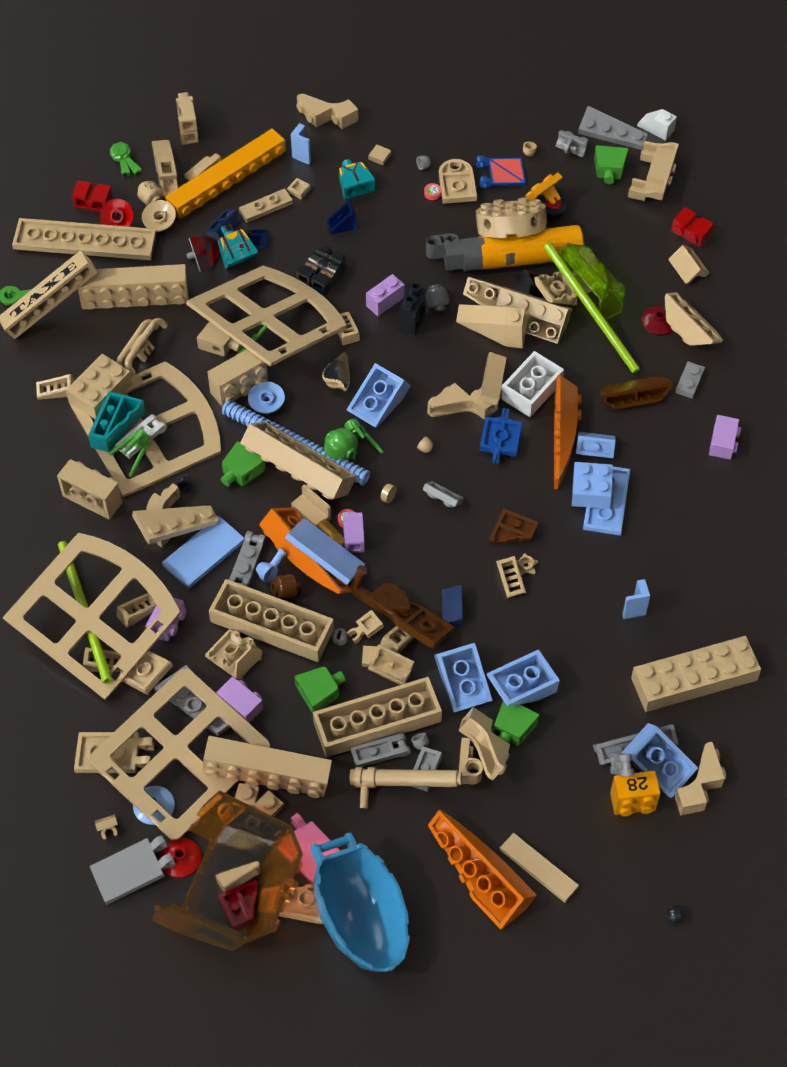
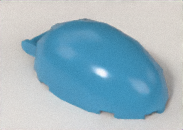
[311,832,410,972]

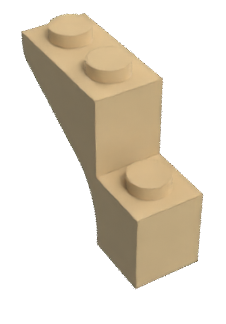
[296,94,358,129]
[427,383,498,420]
[459,707,510,780]
[675,742,726,816]

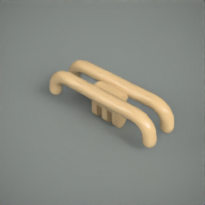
[116,318,168,376]

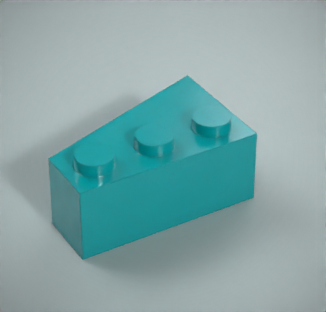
[88,391,145,452]

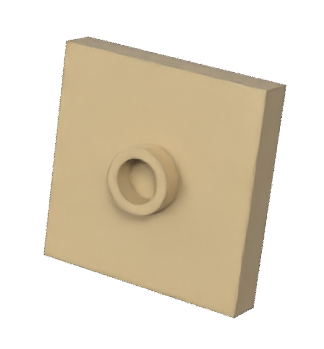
[117,650,173,695]

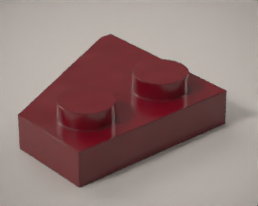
[218,880,258,932]

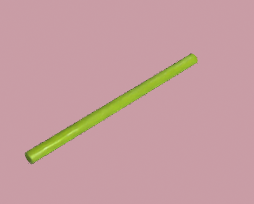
[543,242,640,374]
[58,541,112,684]

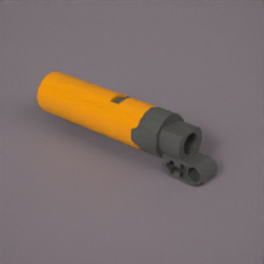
[426,225,584,272]

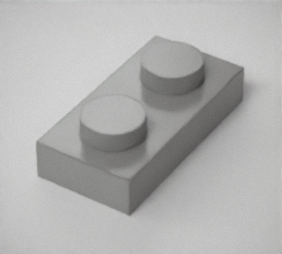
[675,362,705,399]
[423,481,464,508]
[411,746,443,792]

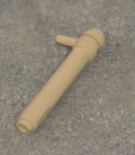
[350,767,462,809]

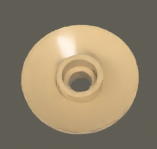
[142,200,176,232]

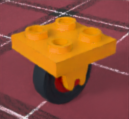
[525,172,567,218]

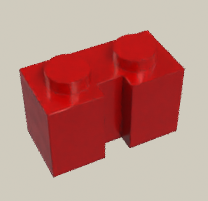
[72,181,113,212]
[671,207,714,247]

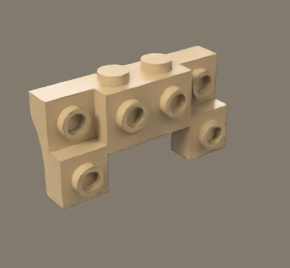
[628,141,679,201]

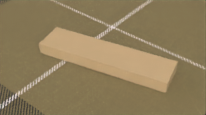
[480,352,507,405]
[500,833,579,903]

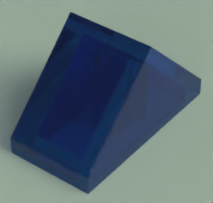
[326,200,356,234]

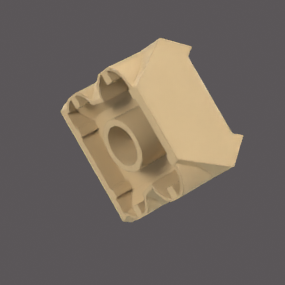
[534,272,577,306]
[205,629,262,680]

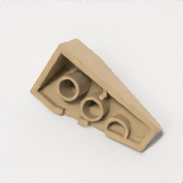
[456,304,529,349]

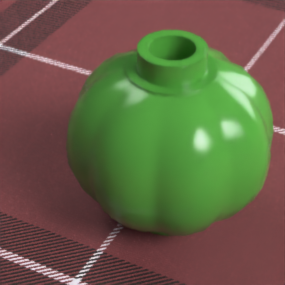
[324,428,358,460]

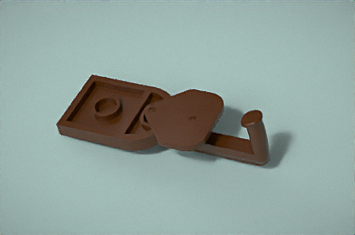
[350,565,455,649]

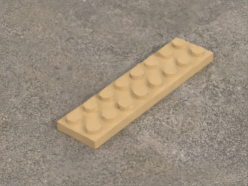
[12,218,157,261]

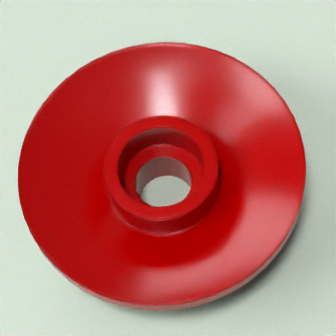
[100,199,134,227]
[159,838,202,878]

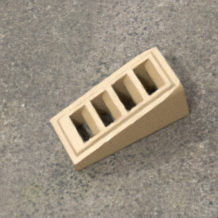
[338,312,360,345]
[36,374,75,400]
[496,556,526,598]
[117,593,156,628]
[380,626,414,654]
[82,647,121,672]
[215,861,261,892]

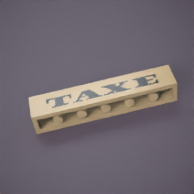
[0,250,98,339]

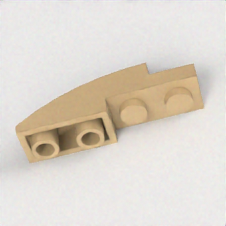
[152,140,178,199]

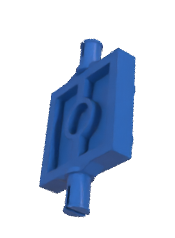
[479,408,522,464]

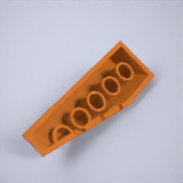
[554,375,581,489]
[259,507,351,594]
[428,810,537,929]

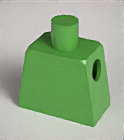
[594,145,628,184]
[221,441,266,486]
[295,667,346,714]
[493,701,539,746]

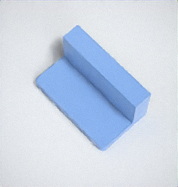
[291,123,311,165]
[576,432,616,458]
[622,579,650,619]

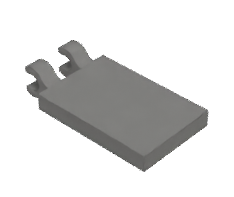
[90,835,176,905]

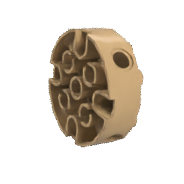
[476,198,547,238]

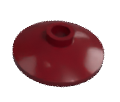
[641,306,673,336]

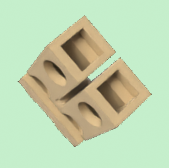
[176,92,199,145]

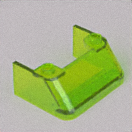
[558,243,625,320]

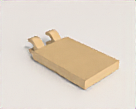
[74,732,155,773]

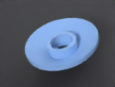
[248,382,285,414]
[133,786,175,825]

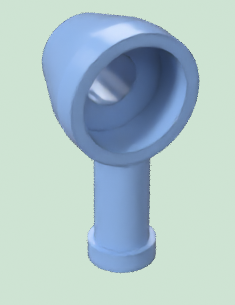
[256,548,287,583]

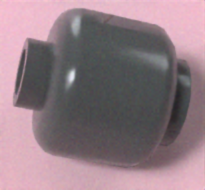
[426,284,450,312]

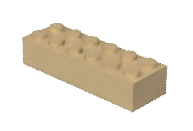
[78,264,189,310]
[240,421,357,500]
[209,579,334,662]
[631,636,761,713]
[313,677,442,758]
[202,736,332,798]

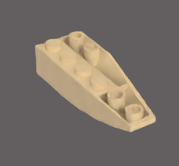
[463,277,573,344]

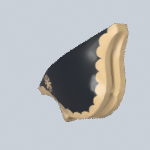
[322,352,350,391]

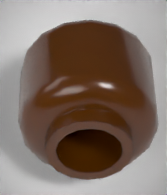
[271,574,301,600]

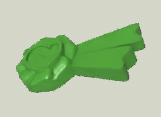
[110,142,142,176]
[0,286,32,306]

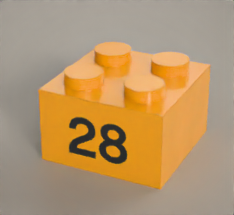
[610,771,660,816]

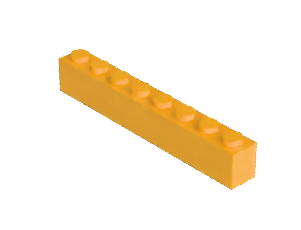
[165,129,286,220]

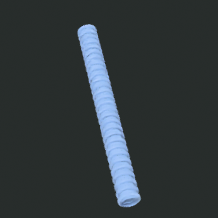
[222,400,370,486]

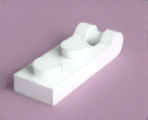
[116,414,167,459]

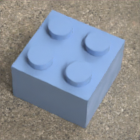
[571,462,613,509]

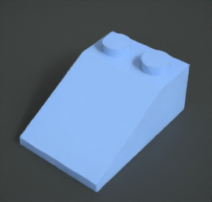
[347,363,411,428]
[434,643,493,712]
[487,649,560,707]
[621,723,698,798]

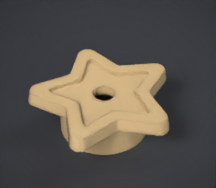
[517,554,538,575]

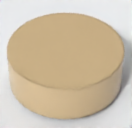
[381,483,397,503]

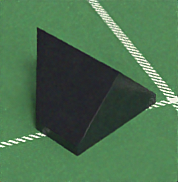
[515,270,543,297]

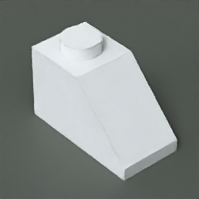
[637,109,677,141]

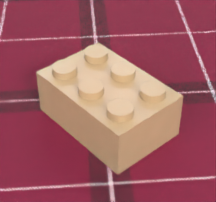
[208,350,268,408]
[66,354,133,419]
[57,459,122,520]

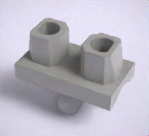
[556,130,588,157]

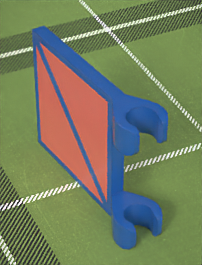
[476,156,526,189]

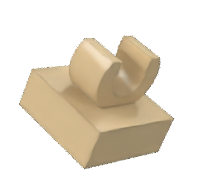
[95,814,118,839]

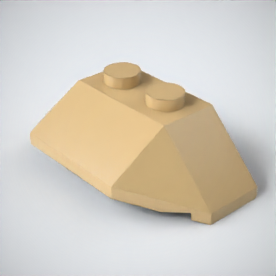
[665,292,723,345]

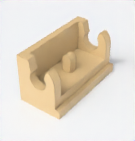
[368,644,414,685]

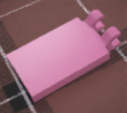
[275,813,340,885]

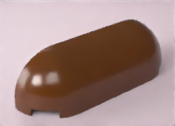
[600,377,673,409]

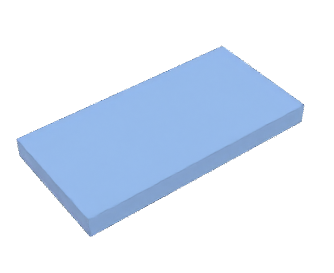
[583,467,630,536]
[162,515,245,589]
[285,518,365,585]

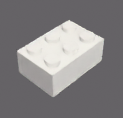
[501,351,564,417]

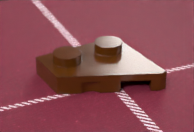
[489,508,539,544]

